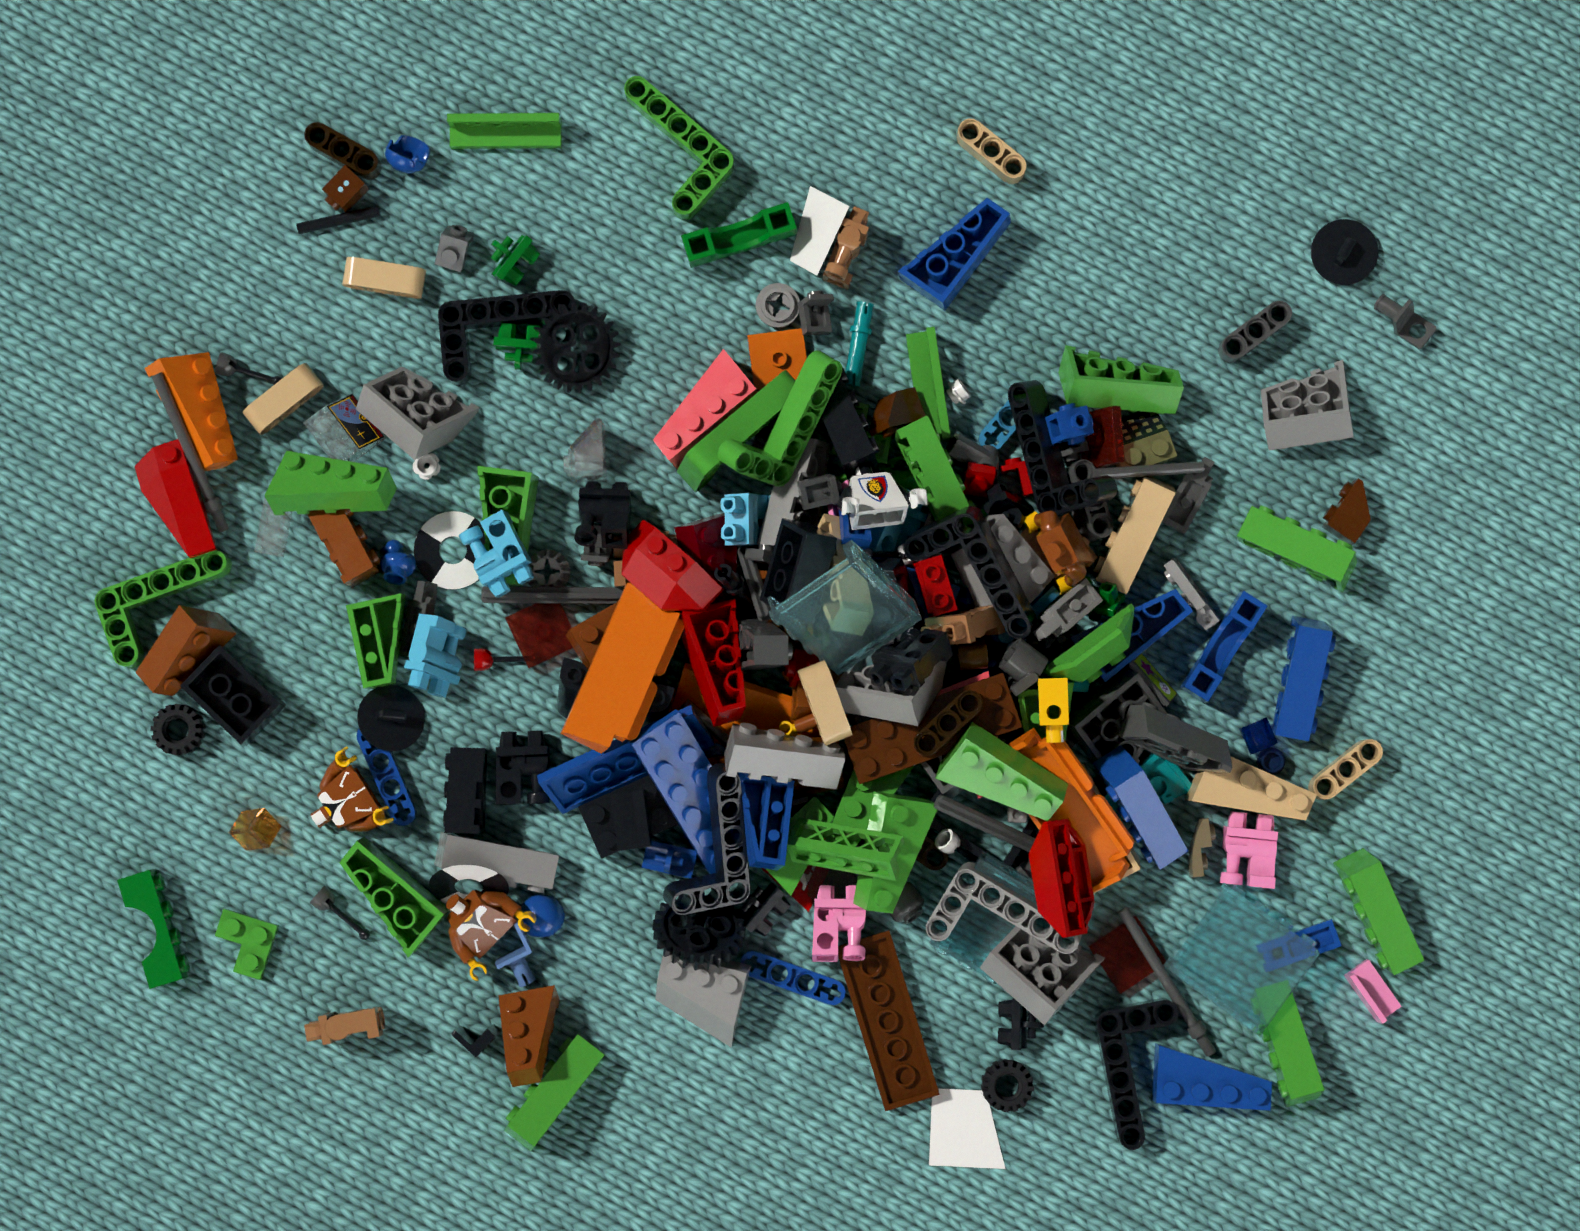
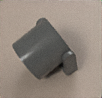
[998,638,1048,696]

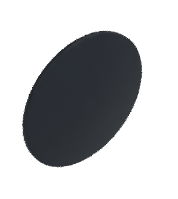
[1311,219,1378,285]
[357,685,425,751]

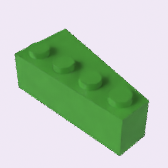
[477,466,539,586]
[825,765,915,847]
[853,791,937,914]
[1250,980,1324,1107]
[504,1034,604,1151]

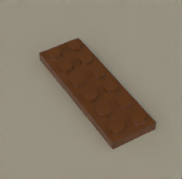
[844,673,1023,784]
[838,930,940,1111]

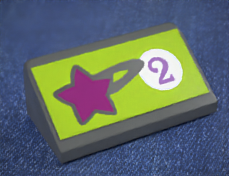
[1126,653,1177,707]

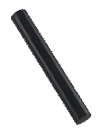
[296,205,381,234]

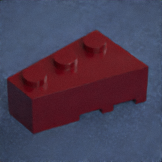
[674,513,737,605]

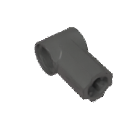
[945,433,1000,480]

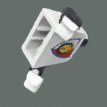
[837,464,928,530]

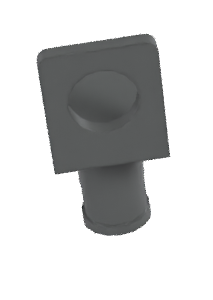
[1374,294,1436,349]

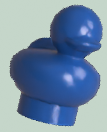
[380,540,416,585]

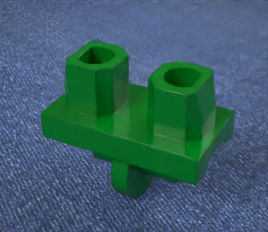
[491,235,540,286]
[493,323,542,370]
[1082,576,1125,622]

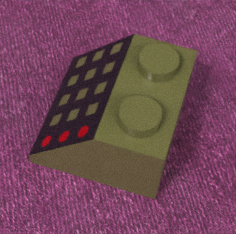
[1101,412,1177,479]

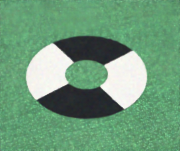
[414,511,485,589]
[429,864,509,903]

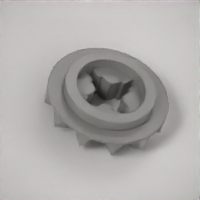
[756,283,800,328]
[528,549,570,587]

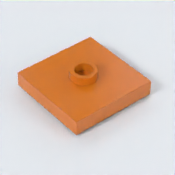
[747,328,807,391]

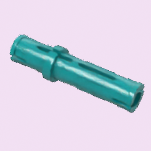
[845,301,874,387]

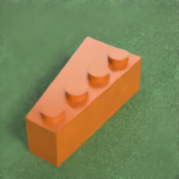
[144,352,238,471]

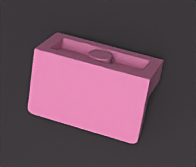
[1344,959,1402,1024]

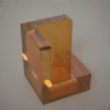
[229,808,282,851]

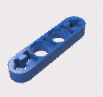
[356,729,417,826]
[740,950,846,1005]

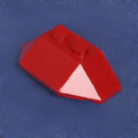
[622,520,724,611]
[1028,818,1095,938]

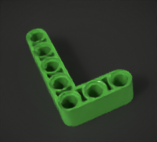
[624,76,734,220]
[718,350,842,487]
[677,370,796,493]
[94,550,232,668]

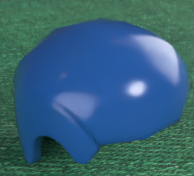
[385,135,430,174]
[521,895,565,938]

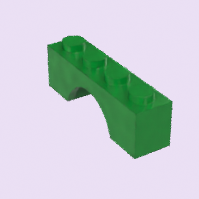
[681,202,797,268]
[117,869,190,989]

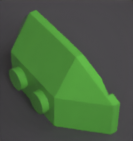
[1040,603,1135,684]

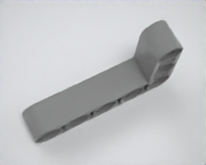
[926,862,1082,954]

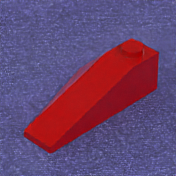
[135,439,217,558]

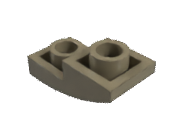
[1188,818,1216,878]

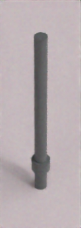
[151,372,229,533]
[1118,907,1216,1057]

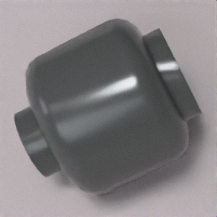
[889,881,924,924]

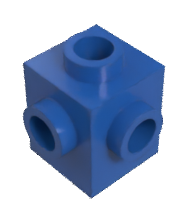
[1045,403,1094,446]

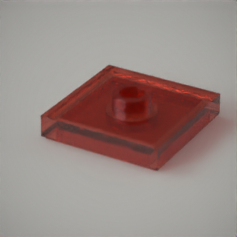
[1082,406,1125,468]
[505,604,574,669]
[1088,915,1167,994]

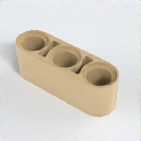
[956,118,1026,184]
[342,257,426,299]
[243,363,324,435]
[797,660,852,746]
[1308,739,1383,800]

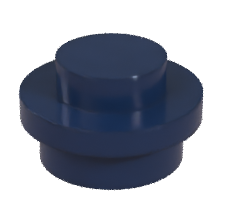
[1256,747,1285,775]

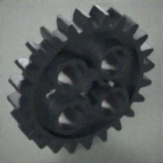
[530,301,621,393]
[652,892,746,970]

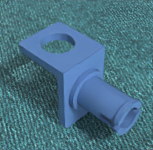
[495,919,536,987]

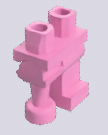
[1220,811,1278,889]
[812,885,866,962]

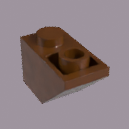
[869,387,926,438]
[1322,478,1371,545]

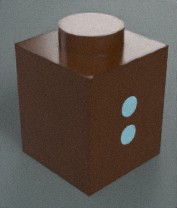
[322,165,369,212]

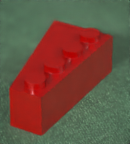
[680,599,746,727]

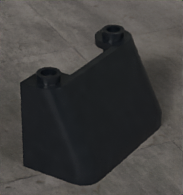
[557,657,677,727]

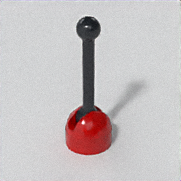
[474,648,542,671]

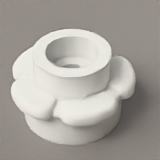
[946,379,971,404]
[413,453,441,480]

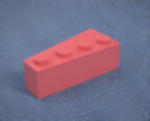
[653,349,759,470]

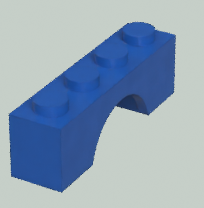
[1180,591,1268,703]

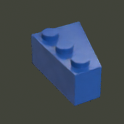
[737,772,794,871]

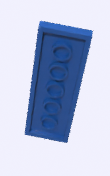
[537,705,715,814]
[629,709,735,874]

